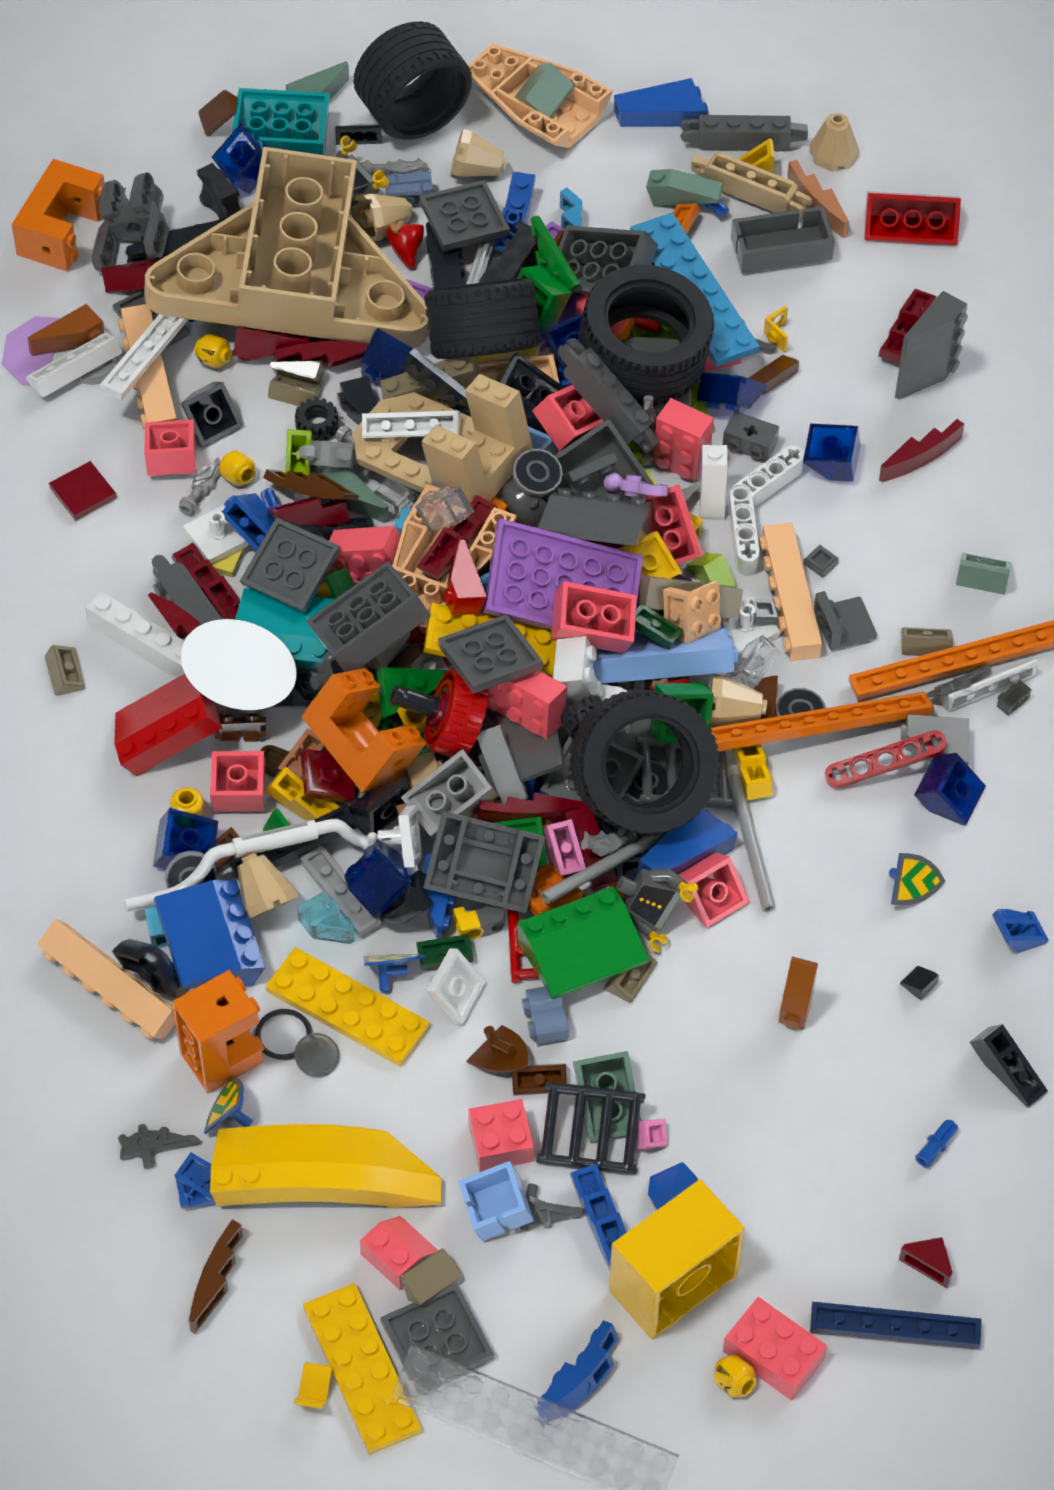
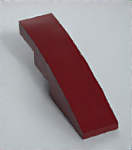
[878,288,937,364]
[273,341,374,369]
[879,419,964,483]
[417,495,498,580]
[171,543,240,620]
[148,592,202,639]
[476,793,585,826]

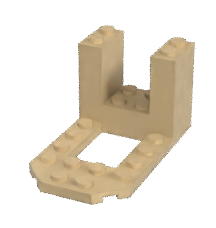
[352,374,533,508]

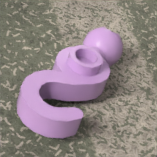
[603,473,668,497]

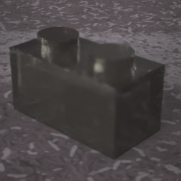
[997,680,1032,716]

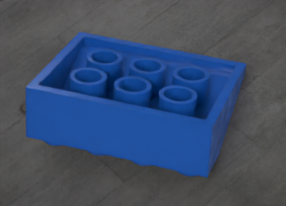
[154,880,265,988]

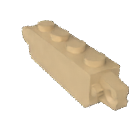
[691,152,813,218]

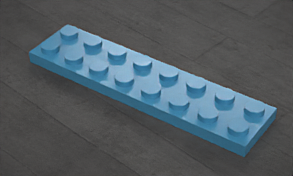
[630,212,760,367]

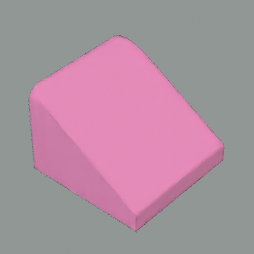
[636,1119,667,1149]

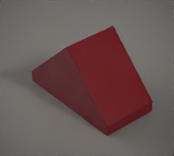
[899,1237,953,1288]

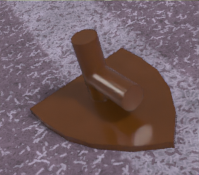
[466,1025,529,1073]

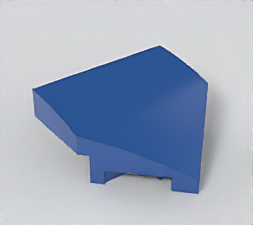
[174,1152,216,1208]

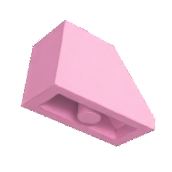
[543,819,586,877]

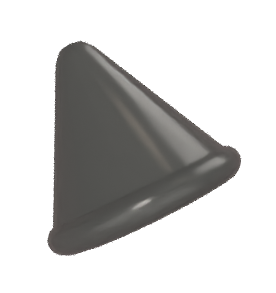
[294,1033,340,1077]

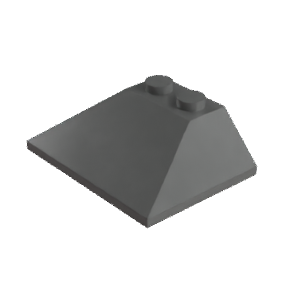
[476,711,565,792]
[423,811,545,913]

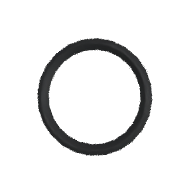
[255,1009,312,1060]

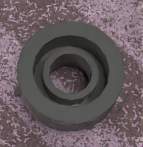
[498,475,547,528]

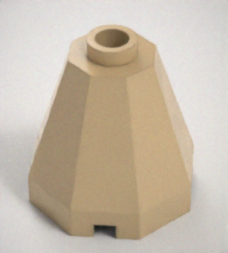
[809,113,859,172]
[450,129,507,177]
[353,194,413,242]
[710,674,767,728]
[238,852,298,919]

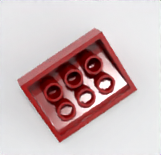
[114,673,222,776]

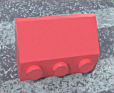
[643,484,703,564]

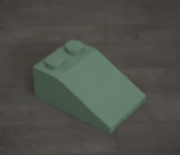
[572,1051,641,1142]

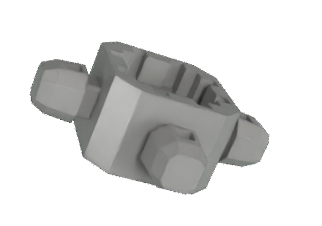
[299,441,358,468]

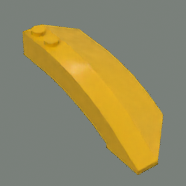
[210,1124,442,1209]

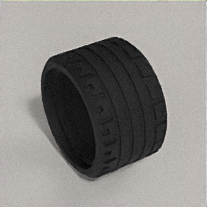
[353,21,472,140]
[424,278,541,359]

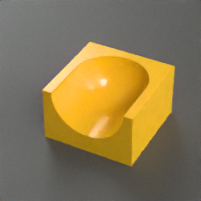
[609,1179,745,1340]

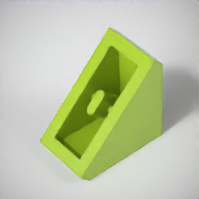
[285,429,313,476]
[686,552,737,587]

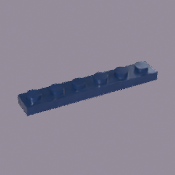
[810,1301,982,1349]

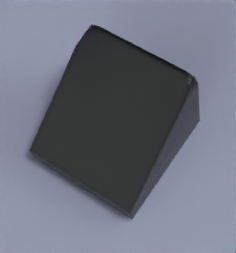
[617,857,642,883]
[900,965,939,1000]

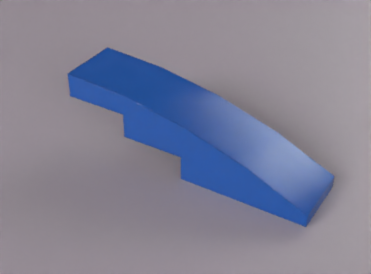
[569,1164,627,1270]

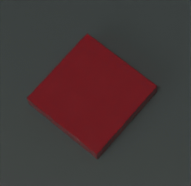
[49,461,117,520]
[300,748,356,803]

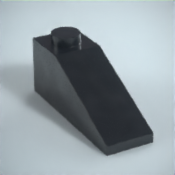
[337,376,378,425]
[969,1024,1048,1107]

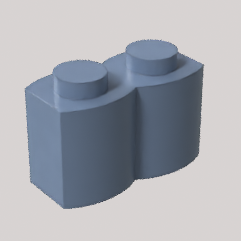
[522,986,569,1045]

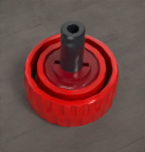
[390,669,488,757]

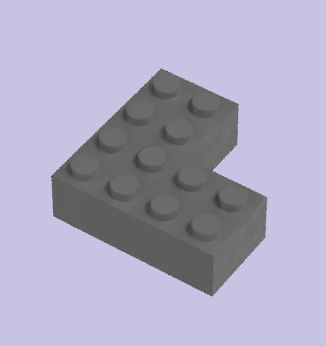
[543,419,654,503]

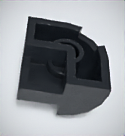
[374,870,432,925]
[112,939,180,997]

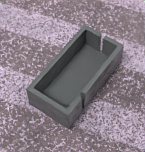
[731,206,835,273]

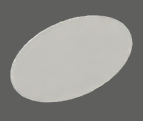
[181,619,296,710]

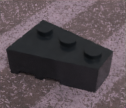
[479,220,539,283]

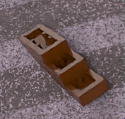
[263,469,359,500]
[189,1219,243,1334]

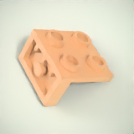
[663,581,721,643]

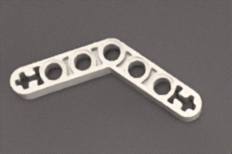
[728,445,805,576]

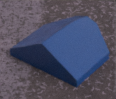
[992,909,1049,953]
[648,1162,698,1210]

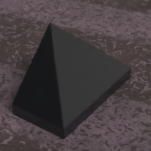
[335,124,382,145]

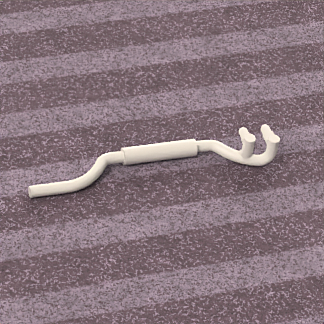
[124,819,403,912]

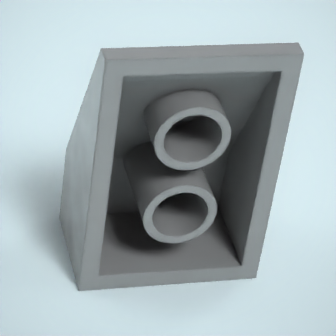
[401,749,499,838]

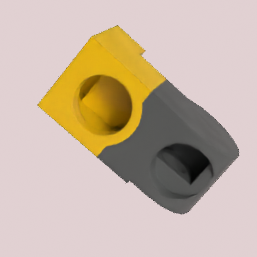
[453,904,505,940]

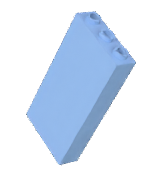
[593,622,738,683]

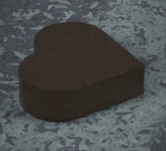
[260,745,290,777]

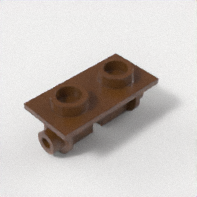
[215,713,266,741]

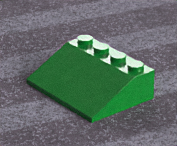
[518,886,649,1000]

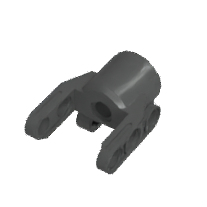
[92,172,169,272]

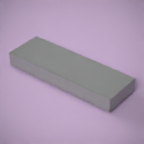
[477,724,528,805]

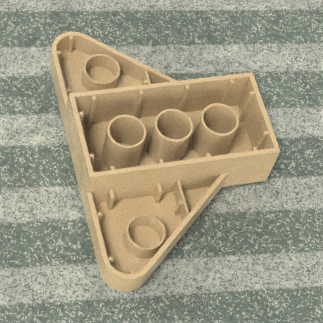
[144,147,429,350]

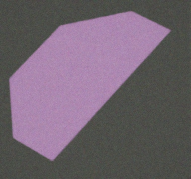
[2,316,59,386]

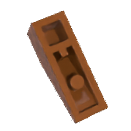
[28,304,104,356]
[778,956,818,1029]

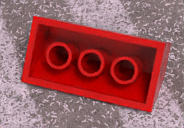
[864,191,961,245]

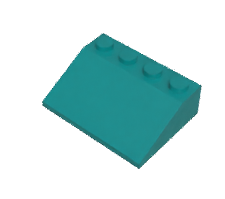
[231,88,330,159]
[235,588,334,671]

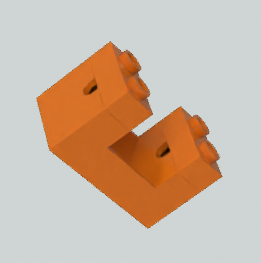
[12,159,105,271]
[301,668,426,793]
[172,970,265,1094]

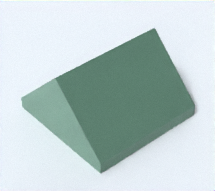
[514,63,575,118]
[956,553,1011,595]

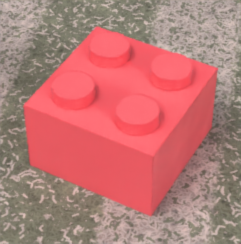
[210,751,265,812]
[468,1099,534,1172]

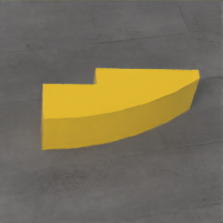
[732,744,772,800]
[264,767,339,821]

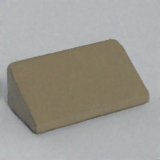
[268,374,323,407]
[901,627,953,656]
[45,645,85,695]
[604,952,658,1003]
[400,1248,461,1304]

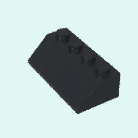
[495,352,565,451]

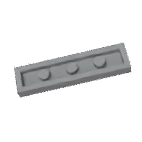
[300,845,381,937]

